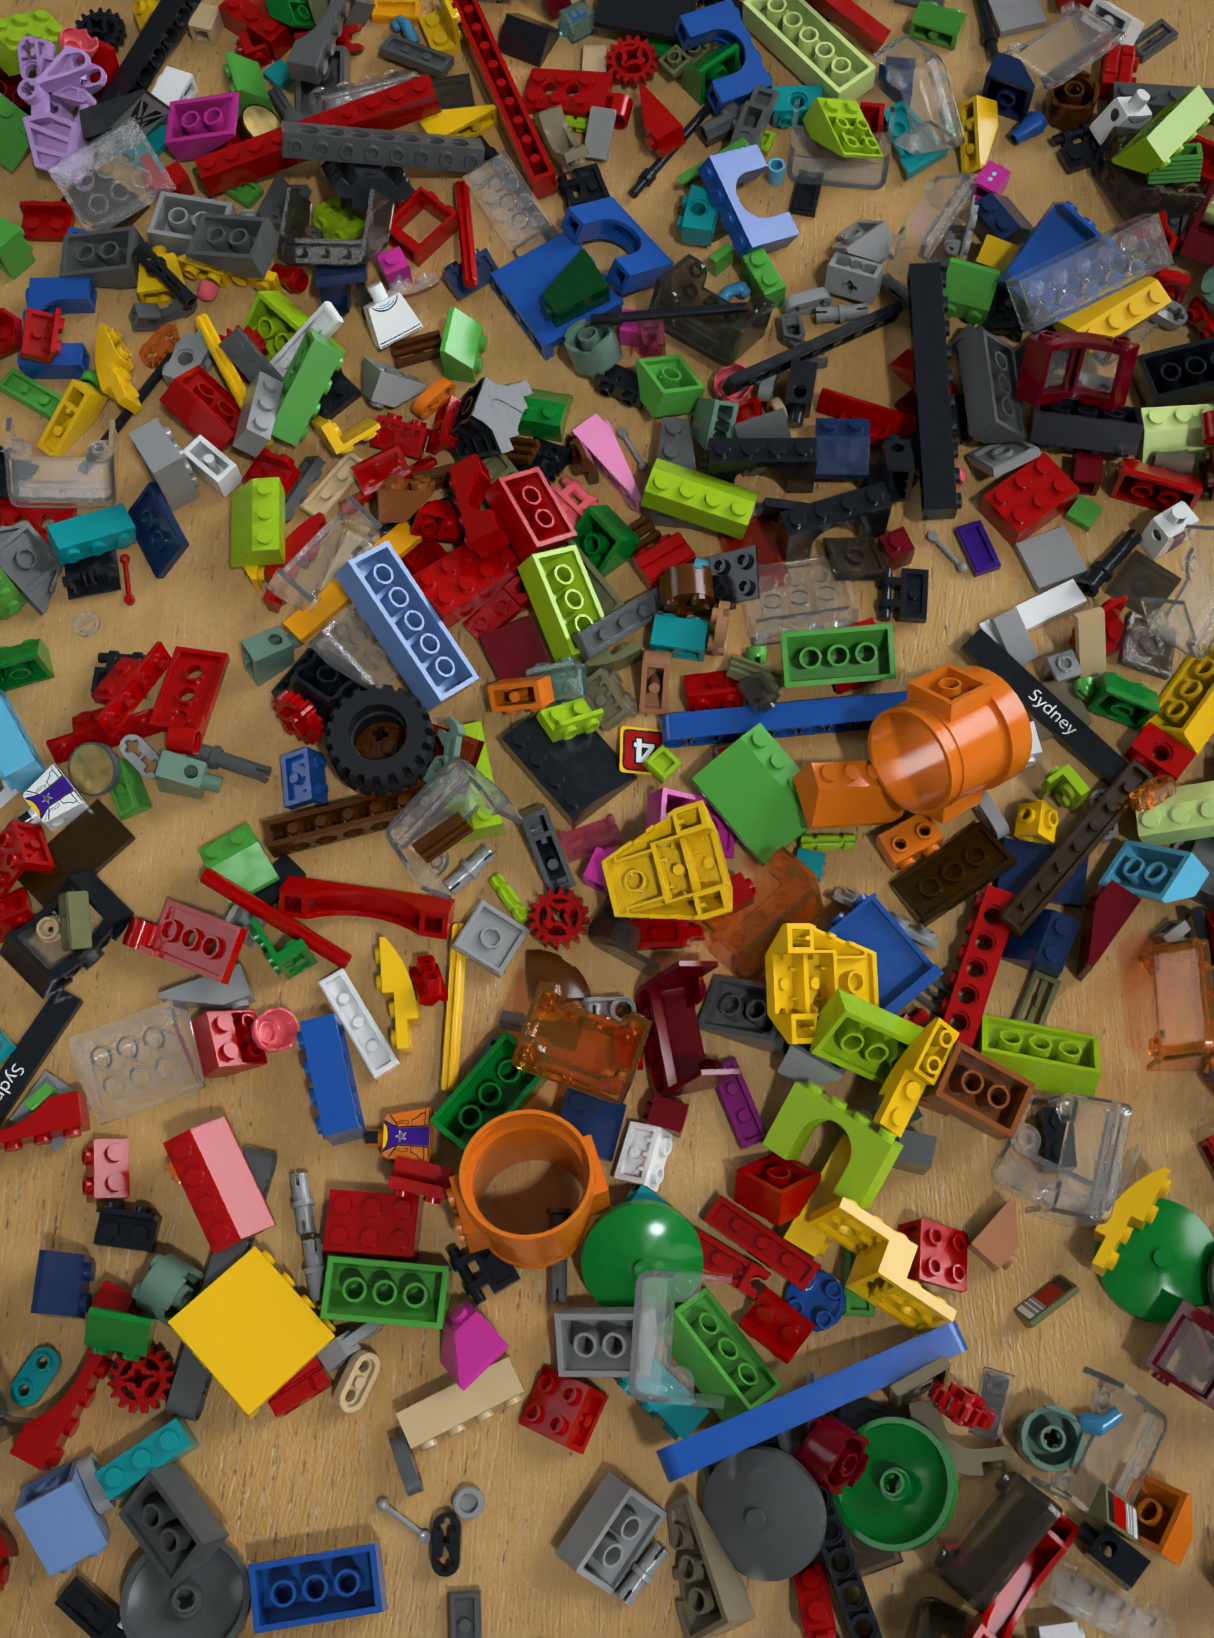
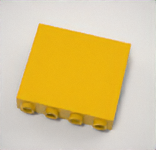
[168,1246,336,1420]

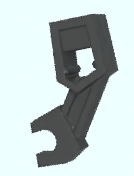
[129,298,198,331]
[779,312,828,369]

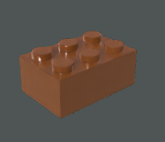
[921,1041,1036,1140]

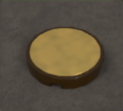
[237,104,281,140]

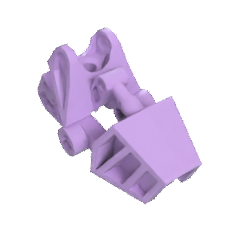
[17,36,107,186]

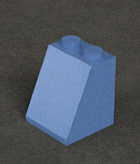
[13,1456,111,1576]

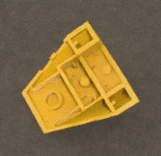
[601,800,733,920]
[765,923,879,1044]

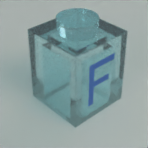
[558,0,597,45]

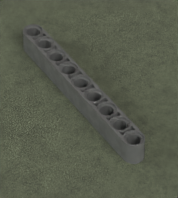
[166,1147,277,1422]

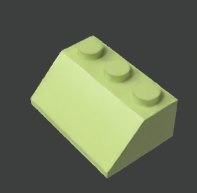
[1138,404,1214,467]
[1135,781,1214,846]

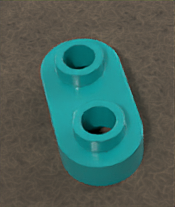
[10,1347,62,1407]

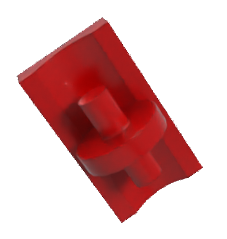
[409,955,448,1006]

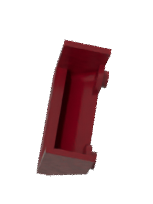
[635,961,741,1098]

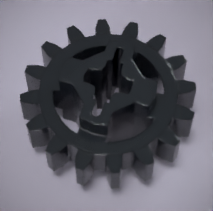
[75,7,127,51]

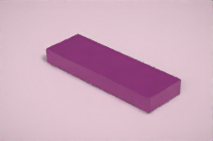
[716,1057,767,1151]

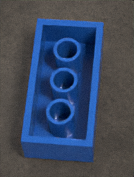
[297,1013,366,1146]
[248,1542,388,1634]

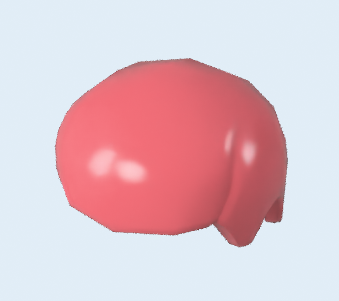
[58,27,99,63]
[713,362,753,402]
[251,1007,299,1053]

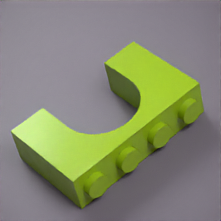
[762,1080,904,1209]

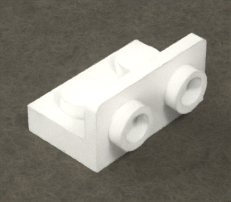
[614,1121,673,1192]

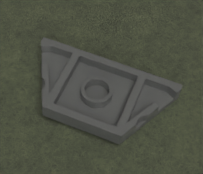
[0,521,63,616]

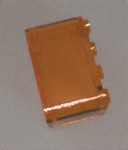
[700,846,824,981]
[511,981,653,1104]

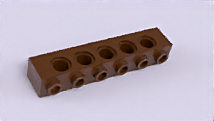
[262,781,437,858]

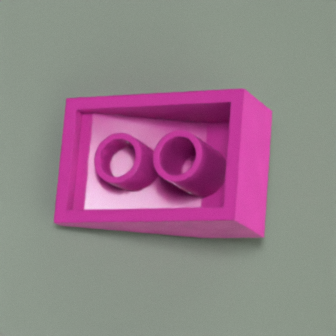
[165,92,240,162]
[645,788,735,859]

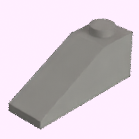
[158,963,256,1011]

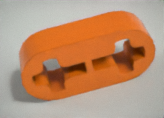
[412,376,456,420]

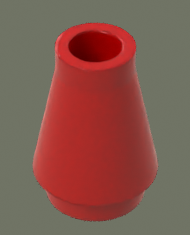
[271,263,309,293]

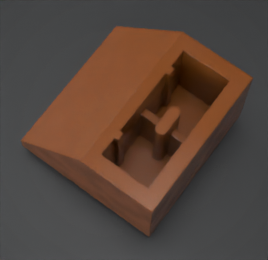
[377,475,437,523]

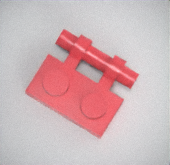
[551,475,599,528]

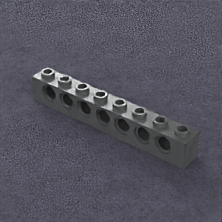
[280,121,485,174]

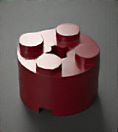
[795,1416,870,1495]

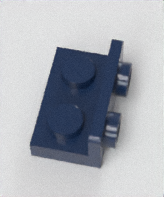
[441,248,499,302]

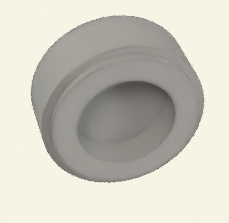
[453,1486,485,1520]

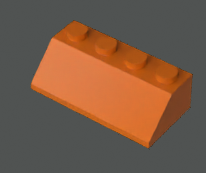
[793,760,904,829]

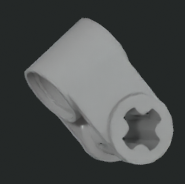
[582,996,638,1031]

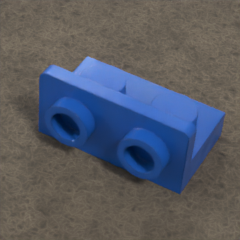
[280,747,329,810]

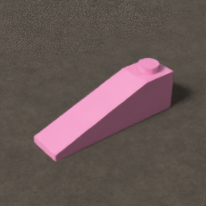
[572,413,643,515]

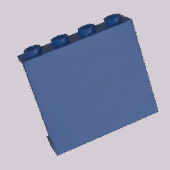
[997,201,1137,326]
[490,232,624,361]
[828,893,944,1014]

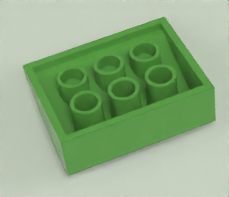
[690,723,810,866]

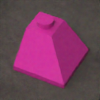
[440,1299,509,1391]

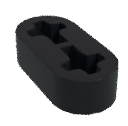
[431,1513,462,1577]

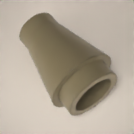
[1152,449,1195,474]

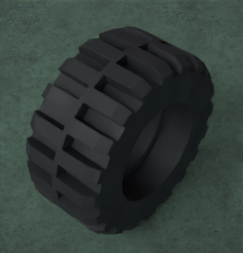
[324,684,436,798]

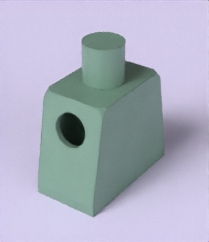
[691,397,739,450]
[241,626,305,687]
[155,750,223,799]

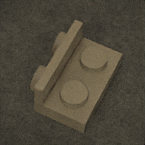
[577,667,639,732]

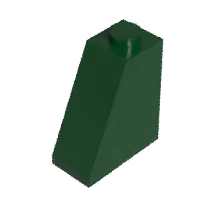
[541,248,610,328]

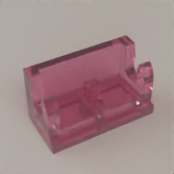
[638,319,666,358]
[559,813,622,863]

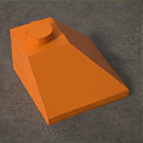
[1123,1470,1193,1567]

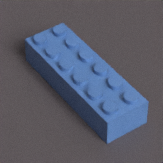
[334,540,479,712]

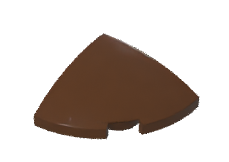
[565,434,599,485]
[527,950,591,1004]

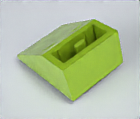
[802,97,884,159]

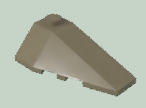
[667,1493,755,1638]

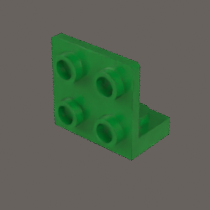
[249,917,317,980]

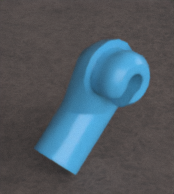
[391,15,420,43]
[714,280,751,304]
[1077,1406,1124,1436]

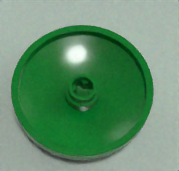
[1094,1198,1214,1323]
[581,1200,703,1318]
[833,1417,958,1552]

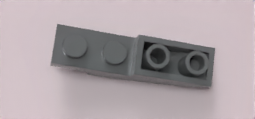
[729,85,780,188]

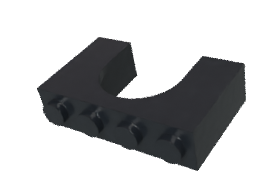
[707,438,817,493]
[776,481,892,565]

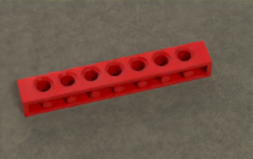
[917,885,1016,1116]

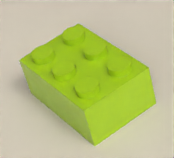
[0,9,64,76]

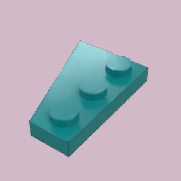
[883,100,948,180]

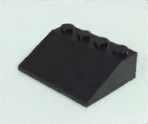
[593,0,703,42]
[501,699,637,829]

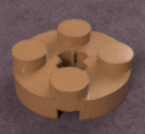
[707,600,731,656]

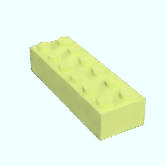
[742,0,876,100]

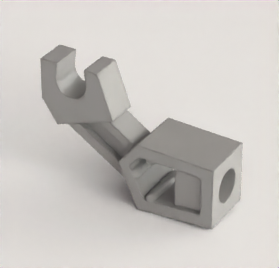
[317,1323,384,1373]

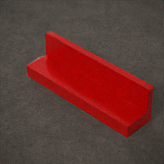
[805,0,891,54]

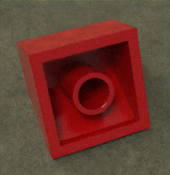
[734,1152,822,1226]

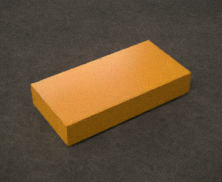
[371,0,422,25]

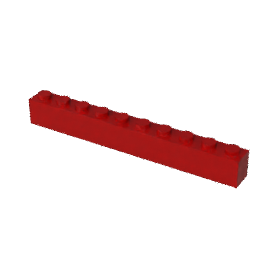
[452,0,557,200]
[195,73,442,196]

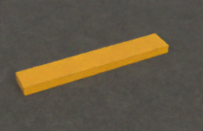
[283,522,422,644]

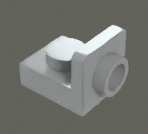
[1040,649,1083,683]

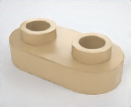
[333,1350,380,1413]

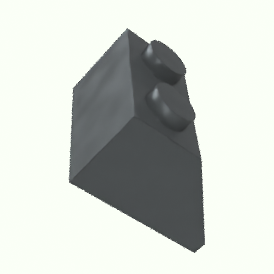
[733,408,791,477]

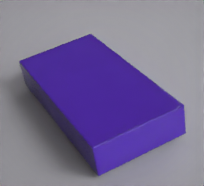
[954,520,1001,577]

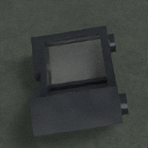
[0,869,134,999]

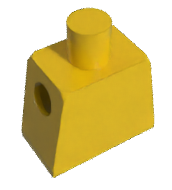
[137,245,188,305]

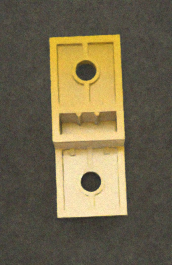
[808,1197,957,1335]

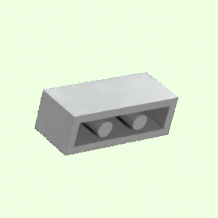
[232,371,283,457]

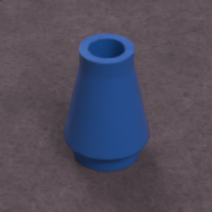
[1009,110,1048,145]

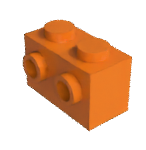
[487,674,555,715]
[874,814,944,872]

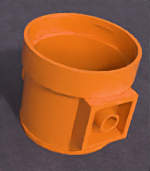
[868,663,1032,824]
[446,1109,610,1269]

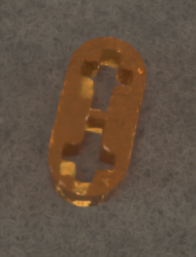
[139,324,181,369]
[1128,775,1177,811]

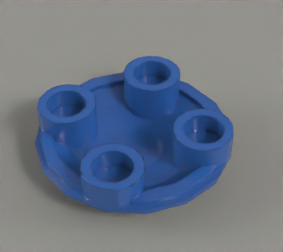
[785,1271,846,1332]

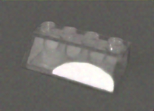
[1034,1558,1177,1638]

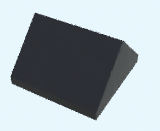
[498,13,562,68]

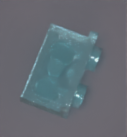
[525,657,588,705]

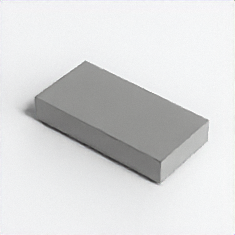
[584,106,617,162]
[989,607,1038,665]

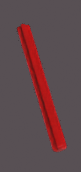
[454,180,478,289]
[200,868,352,969]

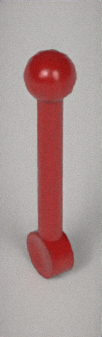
[120,554,135,606]

